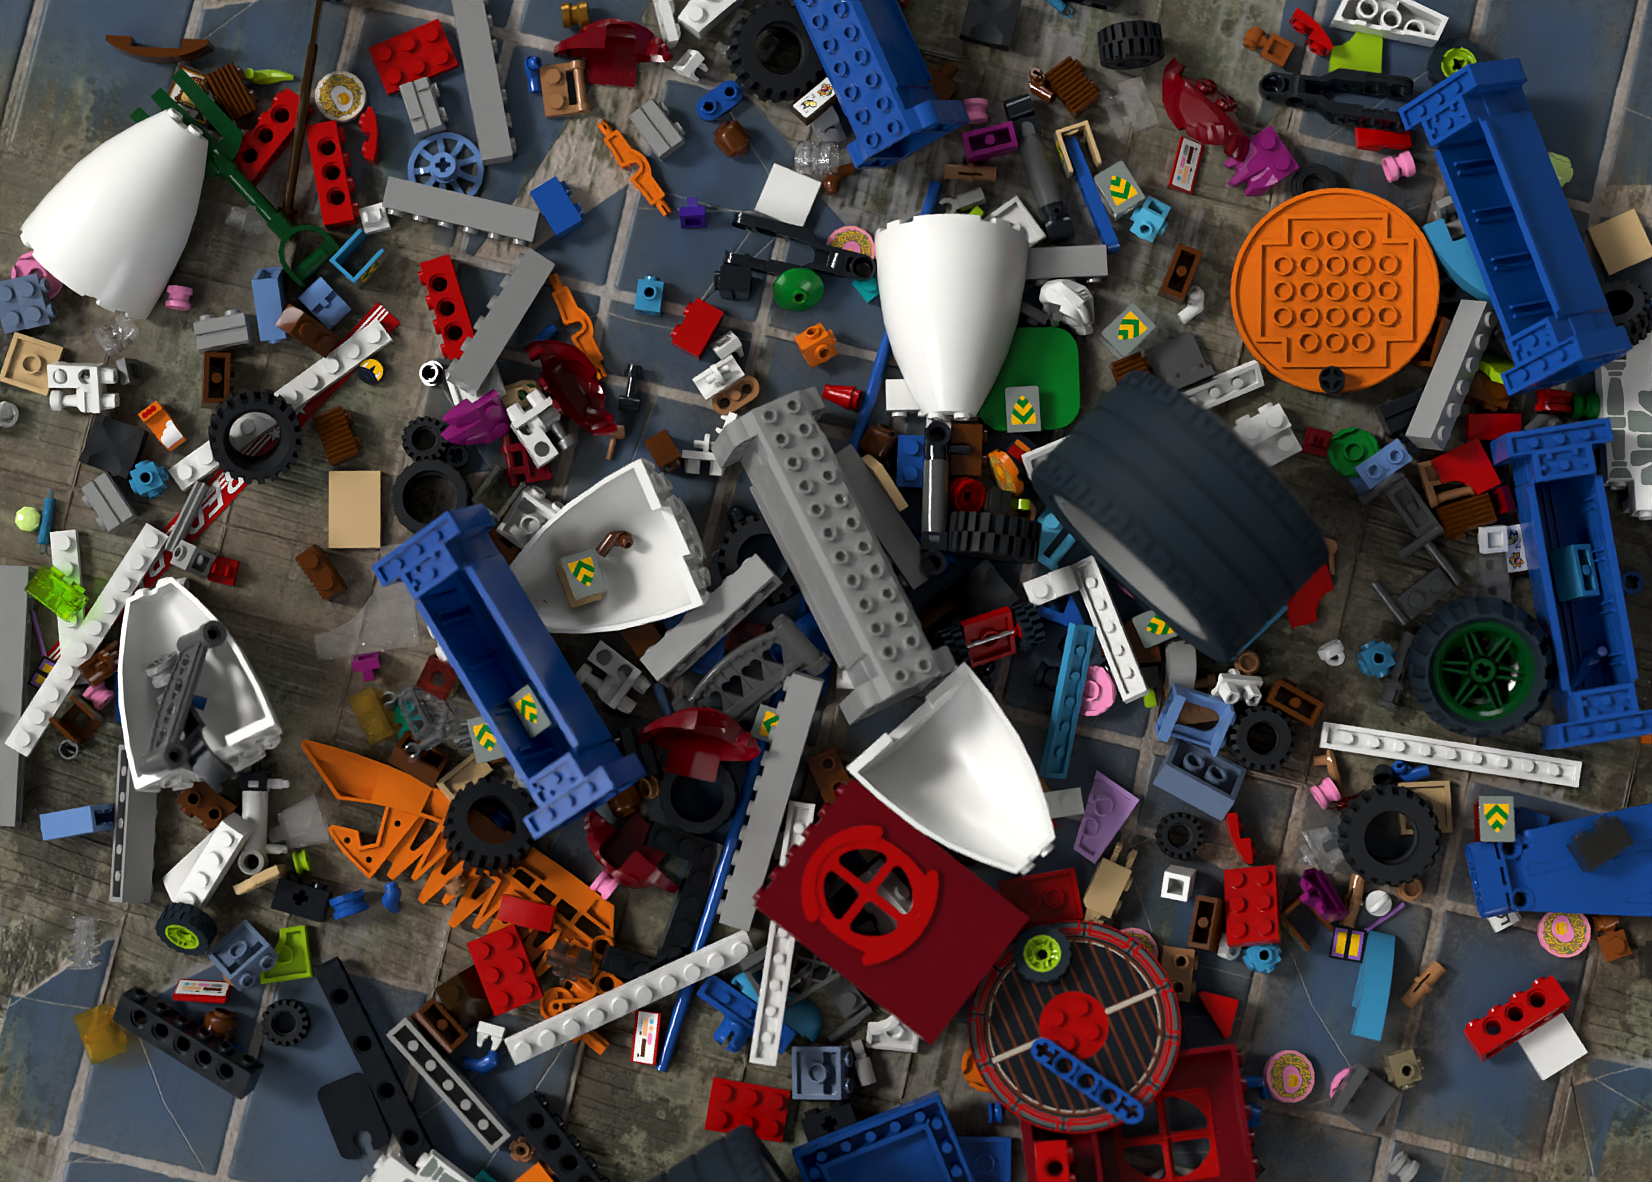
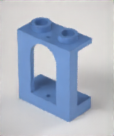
[1346,438,1413,496]
[1154,683,1236,757]

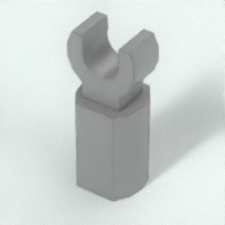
[939,187,986,214]
[851,1039,877,1086]

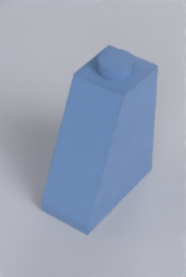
[251,266,288,344]
[40,803,115,841]

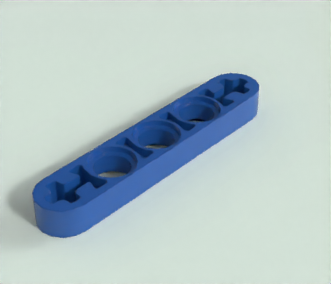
[1063,135,1120,255]
[1031,1038,1144,1125]

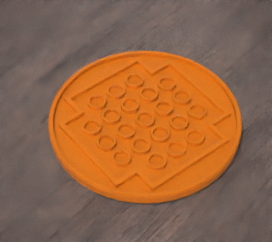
[1230,188,1440,394]

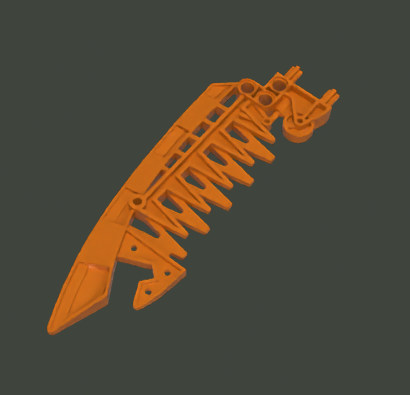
[301,740,636,1056]

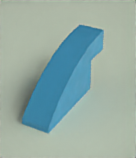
[1421,218,1493,307]
[1351,930,1395,1041]

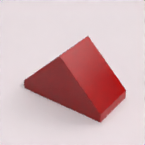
[1195,990,1239,1039]

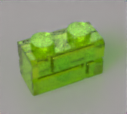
[24,565,89,623]

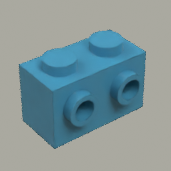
[1549,544,1600,602]

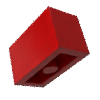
[670,298,725,361]

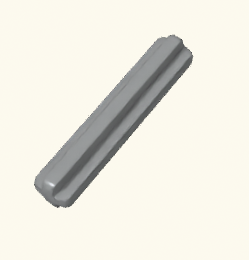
[165,481,209,553]

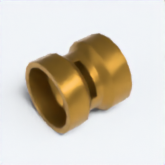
[561,1,589,28]

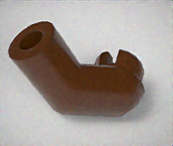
[1028,68,1057,104]
[824,162,856,195]
[595,531,634,558]

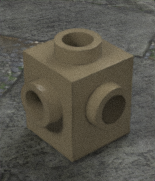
[1383,1047,1424,1090]

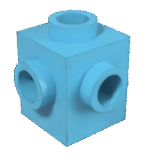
[1130,195,1171,243]

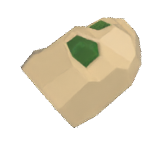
[501,379,542,410]

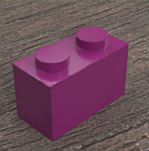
[961,121,1018,164]

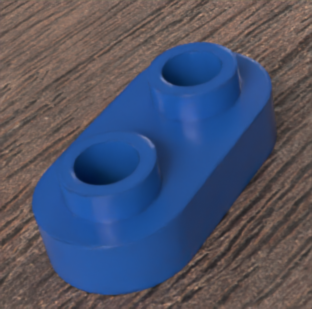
[696,80,743,122]

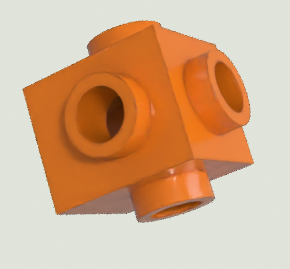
[793,323,838,369]

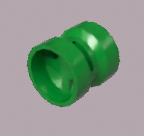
[1569,393,1600,419]

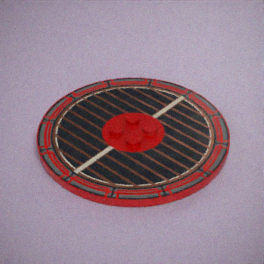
[968,920,1181,1134]

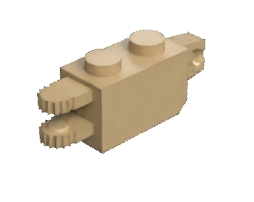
[1082,842,1138,924]

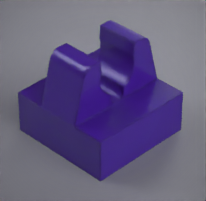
[679,197,707,229]

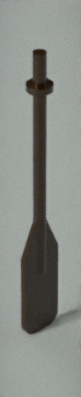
[277,0,324,220]

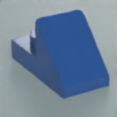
[1037,595,1085,629]

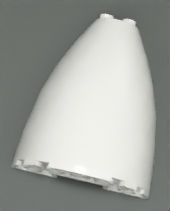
[20,108,208,320]
[875,214,1029,421]
[510,458,711,633]
[118,577,283,792]
[847,662,1055,876]

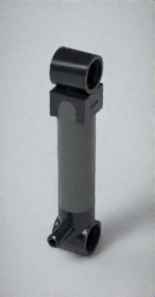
[1003,93,1075,245]
[919,421,971,579]

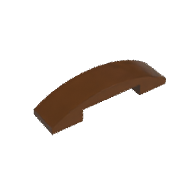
[105,35,213,64]

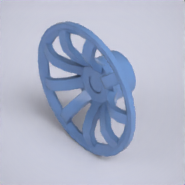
[408,132,484,196]

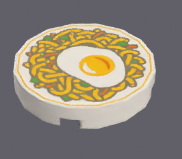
[315,71,367,123]

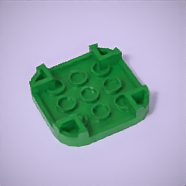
[977,327,1080,433]

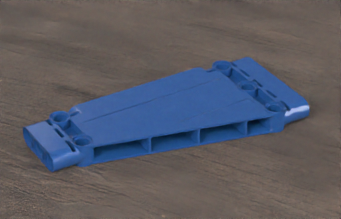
[1465,803,1652,919]

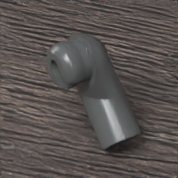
[1523,413,1563,431]

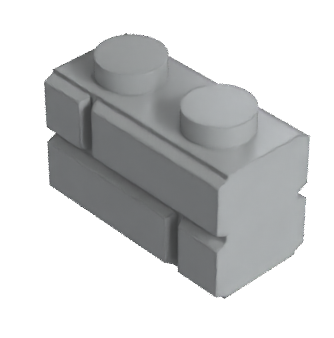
[399,77,449,139]
[629,98,686,161]
[193,309,253,355]
[81,472,140,533]

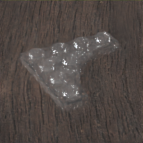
[314,543,421,661]

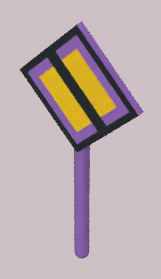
[27,610,56,690]
[1329,902,1405,963]

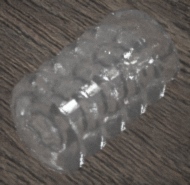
[67,916,101,970]

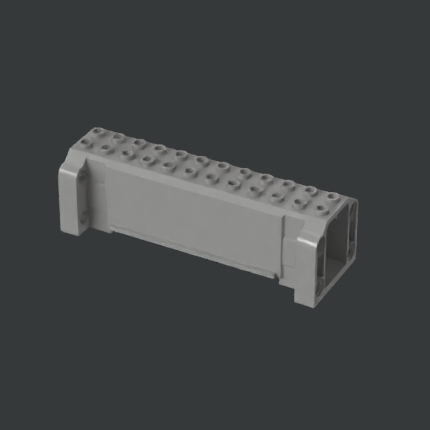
[711,387,958,726]

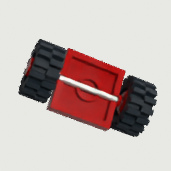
[933,601,1045,670]

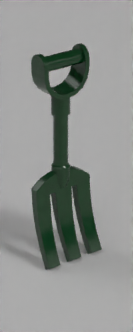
[130,68,341,290]

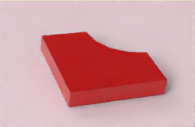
[1430,437,1501,495]
[1286,564,1334,629]

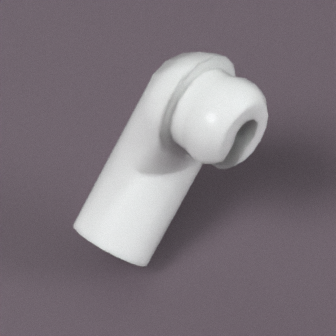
[1177,285,1204,324]

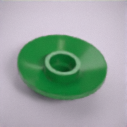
[772,268,824,311]

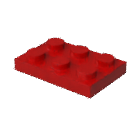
[368,18,459,96]
[1224,865,1281,948]
[997,867,1084,930]
[466,924,545,1017]
[704,1077,791,1143]

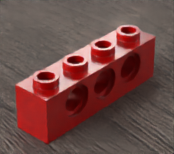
[234,87,315,186]
[306,120,360,230]
[417,254,475,362]
[1464,975,1571,1063]
[1034,1140,1076,1182]

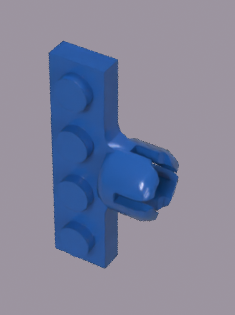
[696,974,797,1055]

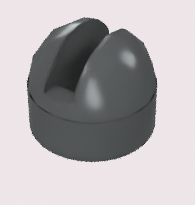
[58,738,82,760]

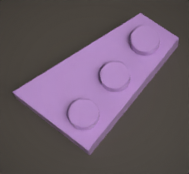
[1073,771,1140,864]

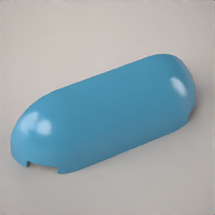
[730,970,823,1043]

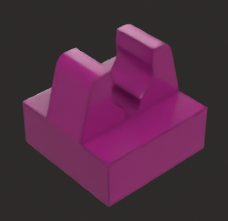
[352,652,382,682]

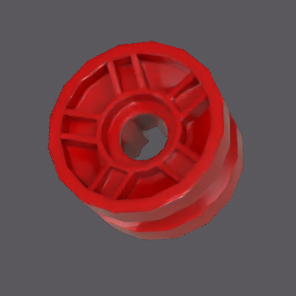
[1535,389,1573,416]
[948,475,986,512]

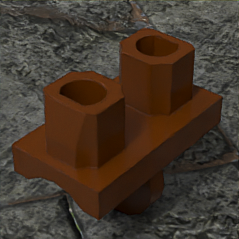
[78,640,120,688]

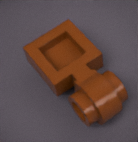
[1242,26,1295,68]
[1593,914,1632,962]

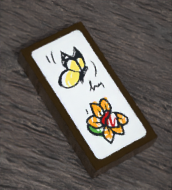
[789,75,838,126]
[1500,522,1528,577]

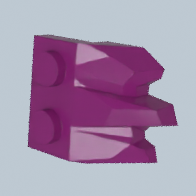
[1223,125,1299,196]
[440,389,512,445]
[1300,867,1350,923]

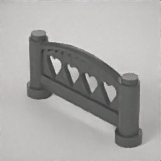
[671,614,831,722]
[138,620,227,775]

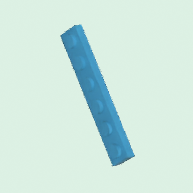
[1039,623,1096,779]

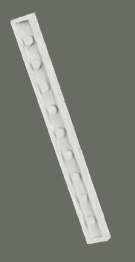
[168,319,393,492]
[1021,360,1264,480]
[4,523,169,757]
[1319,722,1582,788]
[749,800,815,1066]
[504,930,755,1065]

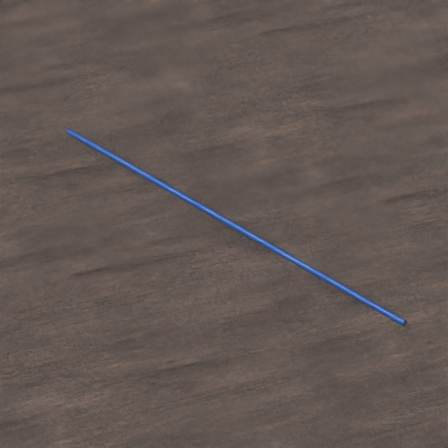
[655,181,943,1073]

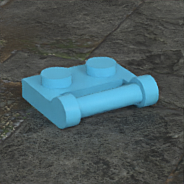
[1036,507,1076,571]

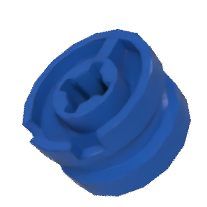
[329,889,370,920]

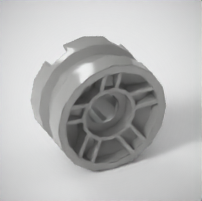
[144,651,178,688]

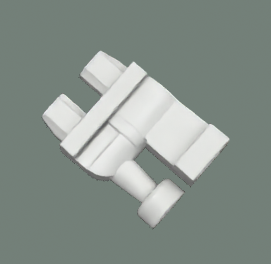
[47,361,120,413]
[575,640,651,715]

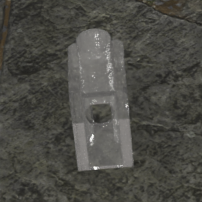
[267,794,334,849]

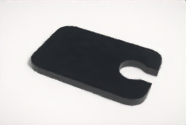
[317,1072,389,1160]

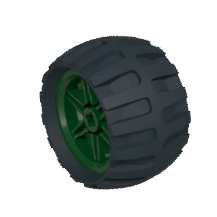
[1408,596,1553,738]

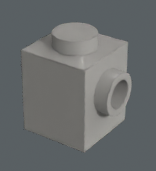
[170,540,216,579]

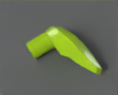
[244,68,294,85]

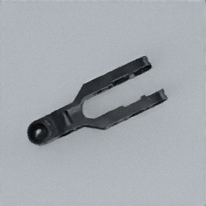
[1258,68,1414,133]
[722,212,876,282]

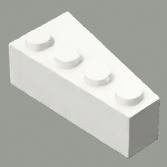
[678,0,745,40]
[1329,0,1449,48]

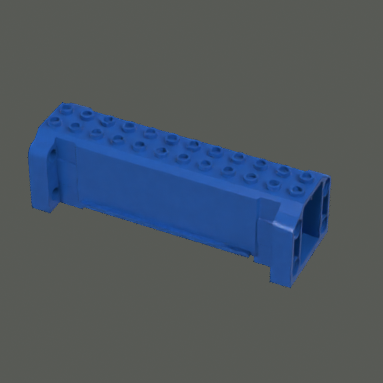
[793,0,971,169]
[1398,58,1633,396]
[1490,417,1652,750]
[371,503,647,840]

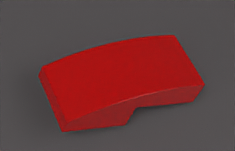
[1288,7,1334,57]
[359,106,381,166]
[1354,127,1412,152]
[1466,413,1521,440]
[1224,812,1257,864]
[497,894,558,933]

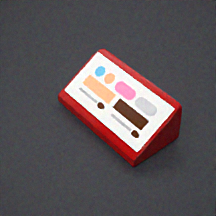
[1167,136,1204,194]
[173,979,231,1003]
[630,1009,662,1065]

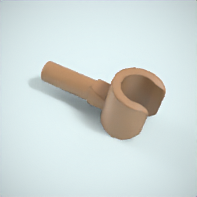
[606,425,625,460]
[1325,538,1337,574]

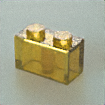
[348,687,398,746]
[73,1003,128,1065]

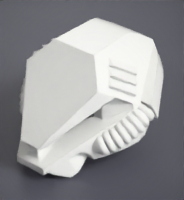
[1039,279,1095,335]

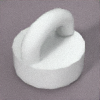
[0,401,19,428]
[1317,639,1345,666]
[1364,890,1392,916]
[1217,932,1241,960]

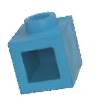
[634,276,665,317]

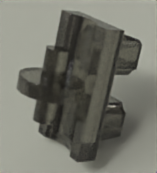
[545,939,594,986]

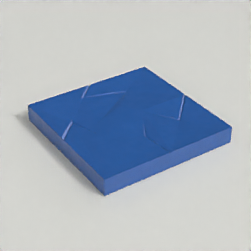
[792,1090,976,1182]

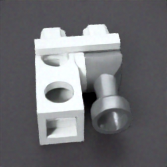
[506,389,579,470]

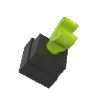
[985,488,1030,515]
[1139,663,1160,708]

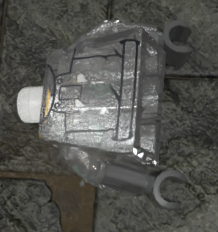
[382,684,463,763]

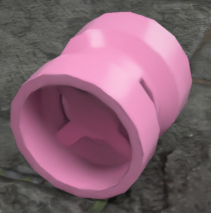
[1382,151,1416,183]

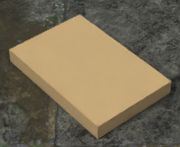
[329,471,382,549]

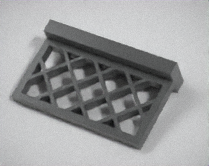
[739,909,842,1010]

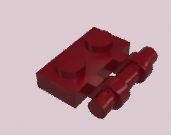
[501,433,553,487]

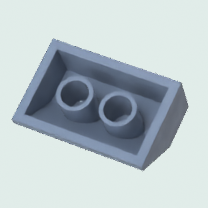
[1153,738,1247,821]

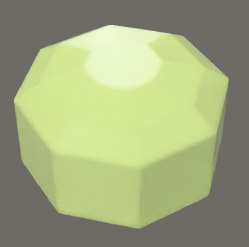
[15,506,42,532]

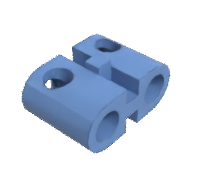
[298,277,352,330]

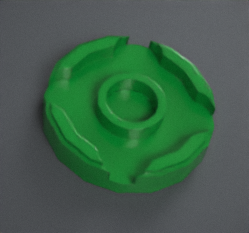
[1327,427,1380,479]

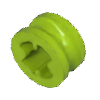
[292,849,312,874]

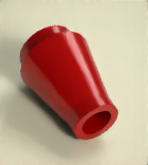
[822,384,862,411]

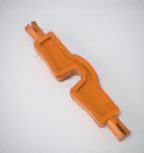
[597,119,673,218]
[548,273,608,381]

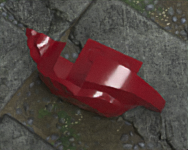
[553,18,673,87]
[1162,57,1250,163]
[524,340,617,436]
[636,707,761,782]
[584,810,680,893]

